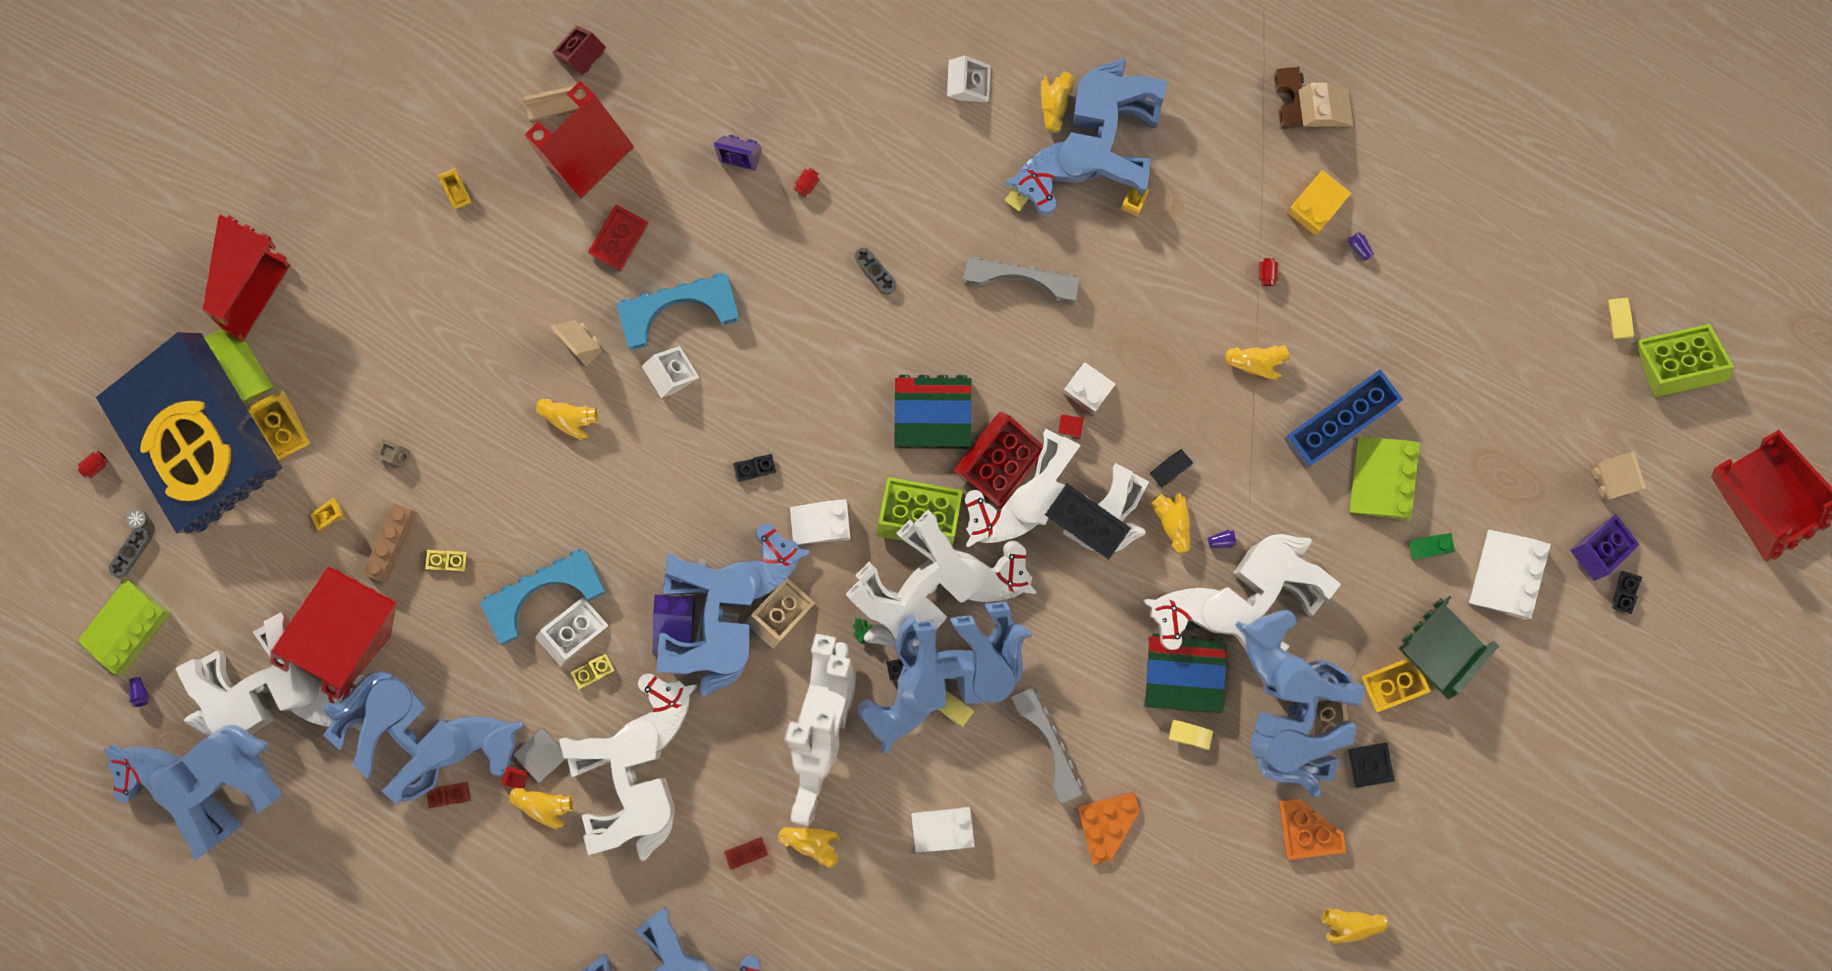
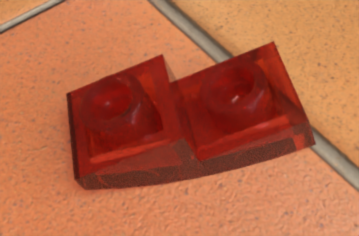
[426,782,471,809]
[723,837,768,870]

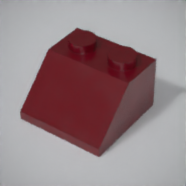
[553,25,607,75]

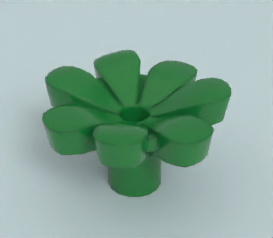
[853,618,873,643]

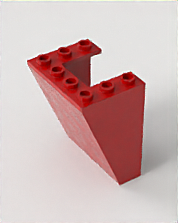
[524,81,634,199]
[203,214,291,342]
[1711,430,1832,562]
[270,566,397,700]

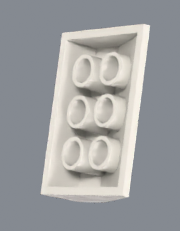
[1469,530,1551,620]

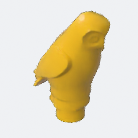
[1041,71,1076,133]
[1225,345,1290,381]
[536,399,599,441]
[1150,493,1191,554]
[509,788,574,830]
[778,827,841,869]
[1322,908,1388,944]

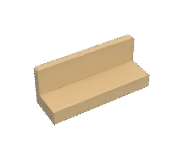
[523,86,583,122]

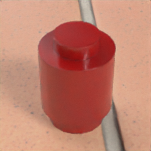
[793,168,820,197]
[1259,258,1279,286]
[78,450,109,478]

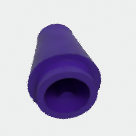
[1348,232,1374,261]
[1208,529,1237,548]
[129,677,150,707]

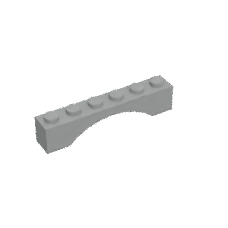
[963,256,1080,304]
[1010,687,1083,804]

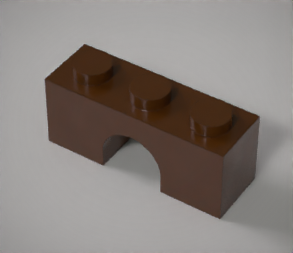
[1274,67,1304,129]

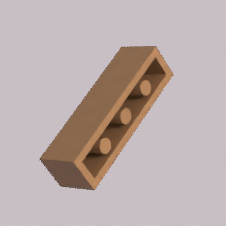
[362,503,417,583]

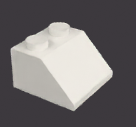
[947,56,991,102]
[642,346,699,398]
[1063,362,1116,415]

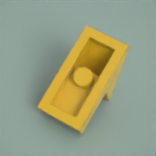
[438,168,472,209]
[1121,187,1150,217]
[310,498,346,531]

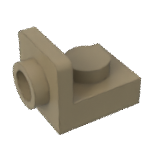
[375,439,411,468]

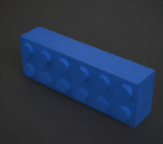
[1284,369,1403,469]

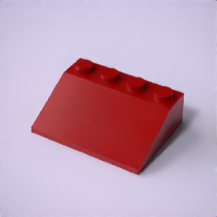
[953,411,1043,509]

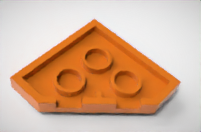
[1077,792,1139,864]
[1278,798,1346,860]

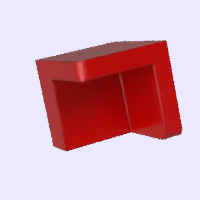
[1058,414,1084,439]
[501,766,530,789]

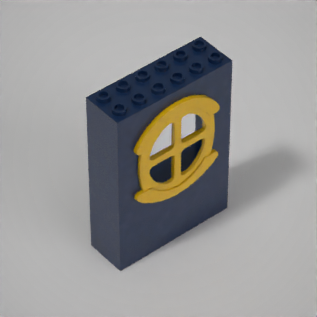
[96,332,283,534]

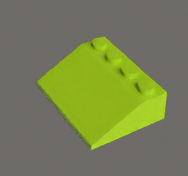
[1636,324,1734,398]
[204,330,274,406]
[1349,437,1420,521]
[877,477,963,548]
[77,578,172,675]

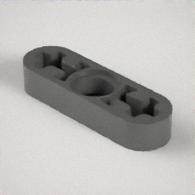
[855,247,896,295]
[109,527,152,578]

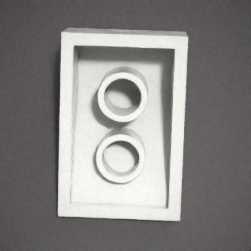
[790,499,851,545]
[535,597,609,667]
[911,807,974,853]

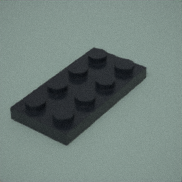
[1045,483,1131,560]

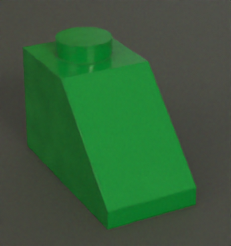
[1408,533,1455,560]

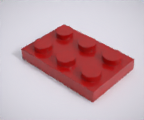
[587,204,649,272]

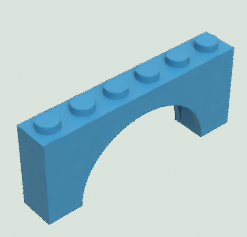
[617,273,740,351]
[480,549,607,645]

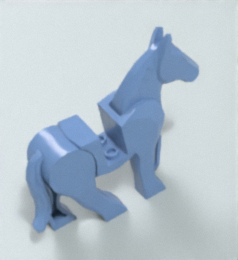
[858,602,1032,754]
[1235,610,1365,798]
[323,671,524,805]

